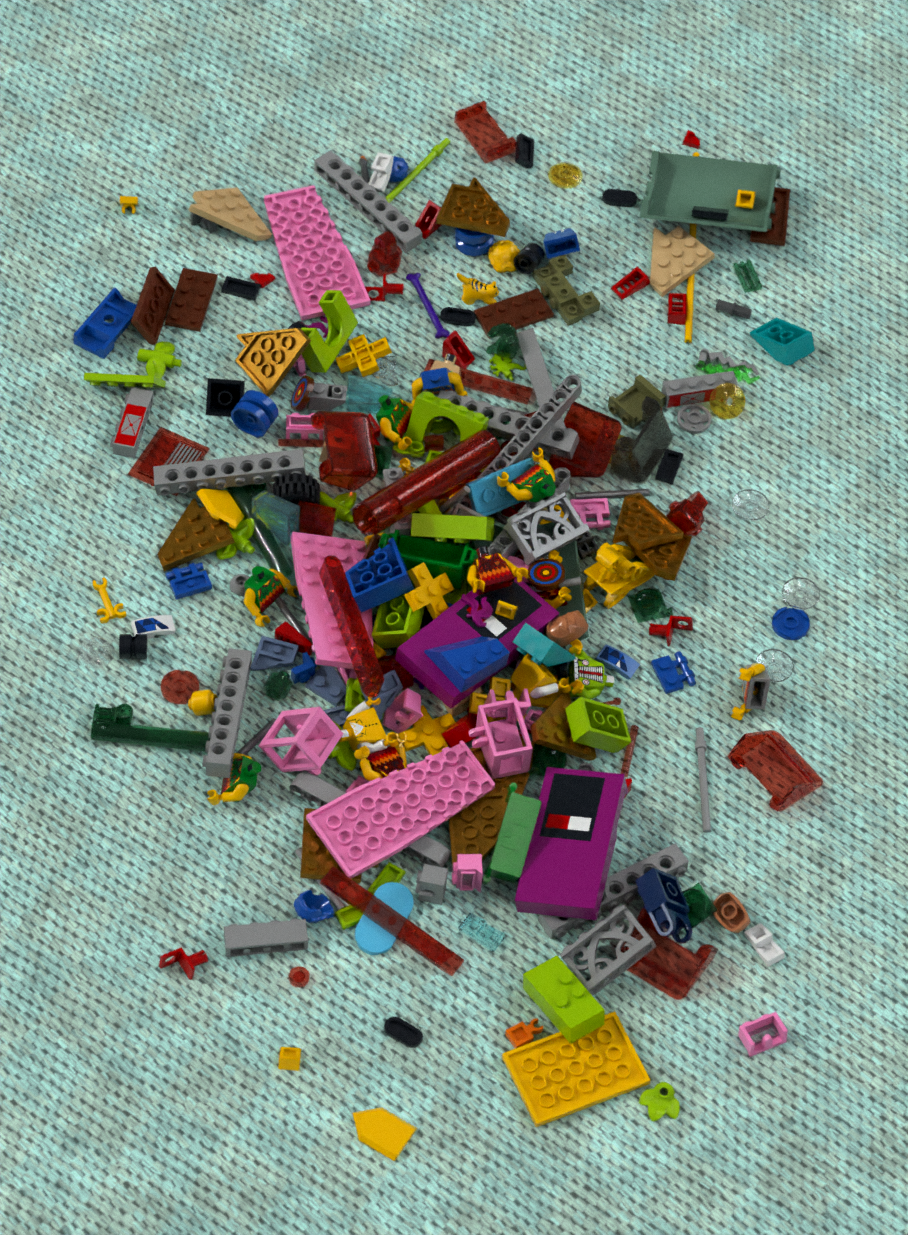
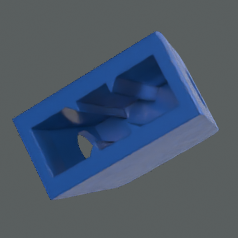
[543,228,580,259]

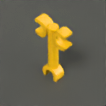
[93,577,126,624]

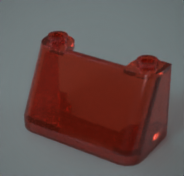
[311,411,377,491]

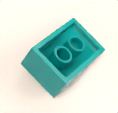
[750,317,815,366]
[513,623,576,667]

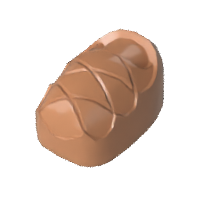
[545,610,589,647]
[711,892,750,933]

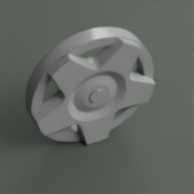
[677,404,712,434]

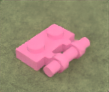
[570,498,611,530]

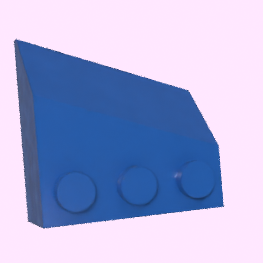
[345,538,414,613]
[424,636,510,693]

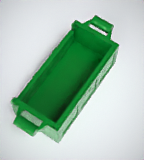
[378,529,479,589]
[482,783,542,885]

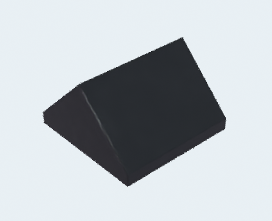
[206,378,245,417]

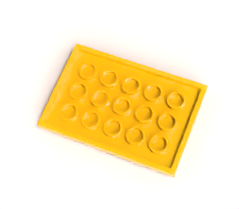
[502,1011,651,1127]

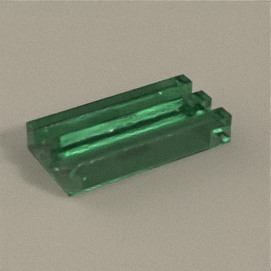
[733,260,762,293]

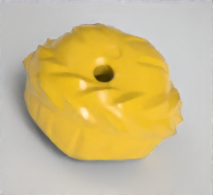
[488,240,520,273]

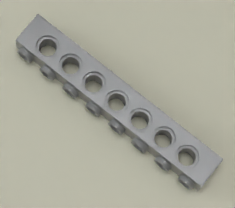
[314,150,422,253]
[437,390,579,460]
[153,449,306,496]
[202,648,252,778]
[538,843,689,939]

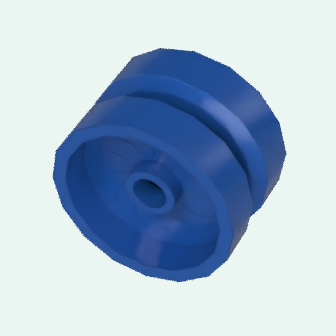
[455,227,494,256]
[231,390,279,437]

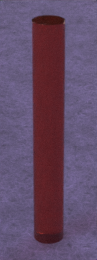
[278,439,325,447]
[620,725,639,777]

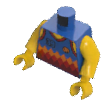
[411,368,468,405]

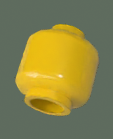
[188,689,218,716]

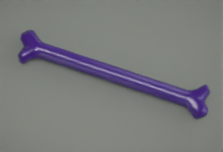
[406,273,450,339]

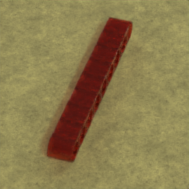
[319,555,385,697]

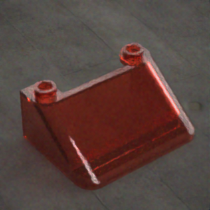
[548,402,622,478]
[727,730,823,812]
[616,908,719,1000]

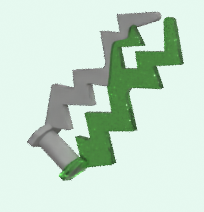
[696,348,760,384]

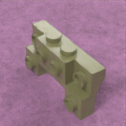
[533,255,600,326]

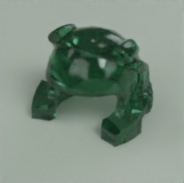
[486,323,519,359]

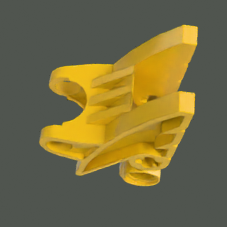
[583,542,655,609]

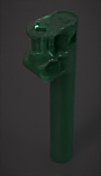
[226,471,292,577]
[91,703,211,752]

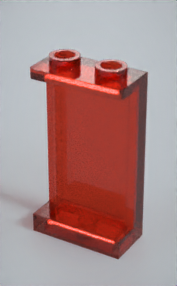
[454,101,516,164]

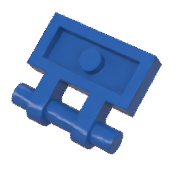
[165,562,212,600]
[651,651,696,694]

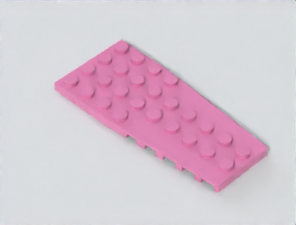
[264,185,371,320]
[290,532,374,671]
[306,740,495,880]

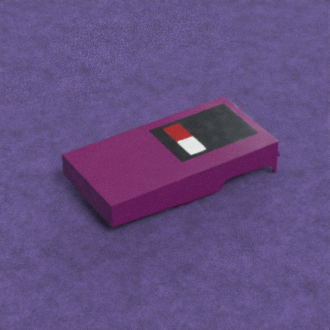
[395,576,560,709]
[515,767,628,920]

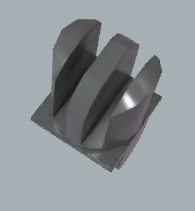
[576,532,599,560]

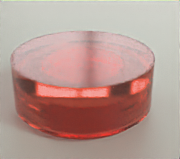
[289,966,309,988]

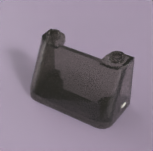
[610,396,673,485]

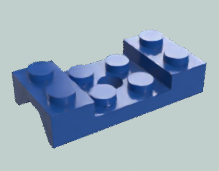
[73,287,137,359]

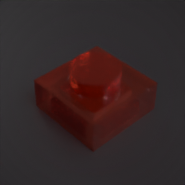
[424,435,444,452]

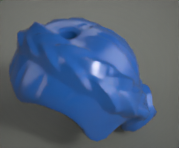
[388,156,408,182]
[294,890,334,923]

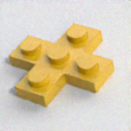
[335,334,392,377]
[404,562,454,620]
[469,677,527,723]
[398,705,456,756]

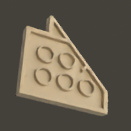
[189,187,272,241]
[650,226,715,297]

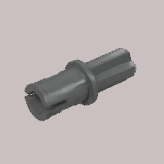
[716,299,752,319]

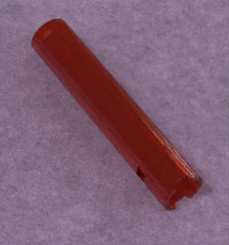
[352,430,501,536]

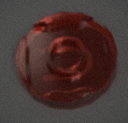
[161,670,199,704]

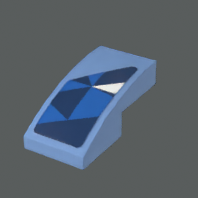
[595,645,640,680]

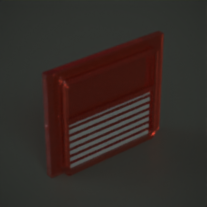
[128,427,210,496]

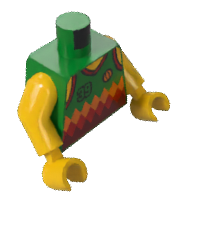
[376,395,414,450]
[497,448,556,503]
[244,566,299,627]
[207,753,262,805]

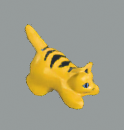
[456,273,499,305]

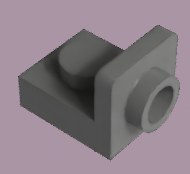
[190,213,217,234]

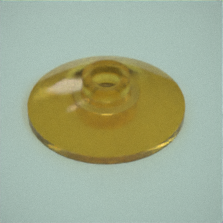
[548,162,583,189]
[710,383,745,419]

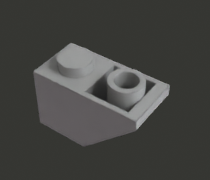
[309,383,348,411]

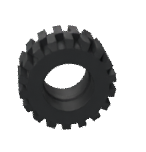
[272,473,320,518]

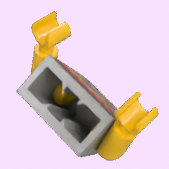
[731,663,770,720]

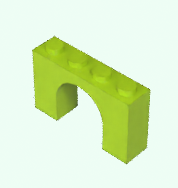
[301,290,358,373]
[405,391,490,463]

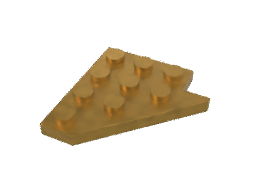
[624,534,692,581]

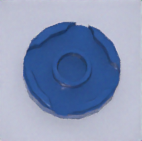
[772,607,810,640]

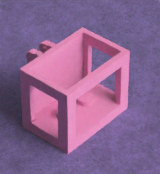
[468,698,533,779]
[259,707,343,776]

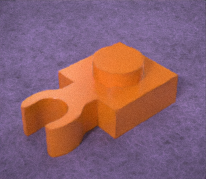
[505,1018,544,1048]

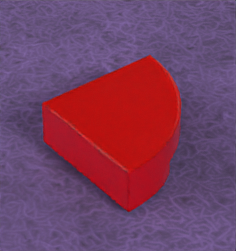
[682,130,700,149]
[250,272,275,288]

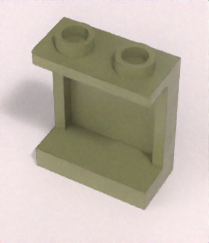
[608,374,666,429]

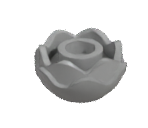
[230,574,250,596]

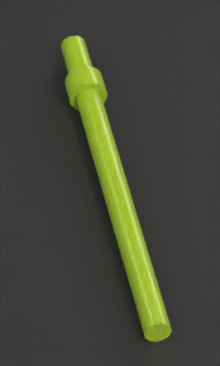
[385,138,450,203]

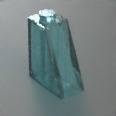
[348,375,397,414]
[251,490,300,546]

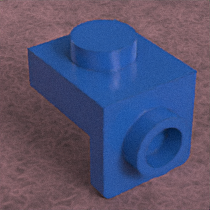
[291,652,317,684]

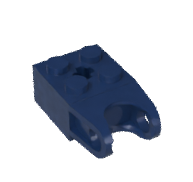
[635,868,692,944]

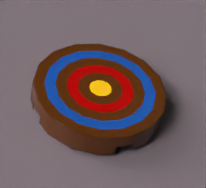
[291,375,314,411]
[527,559,565,591]

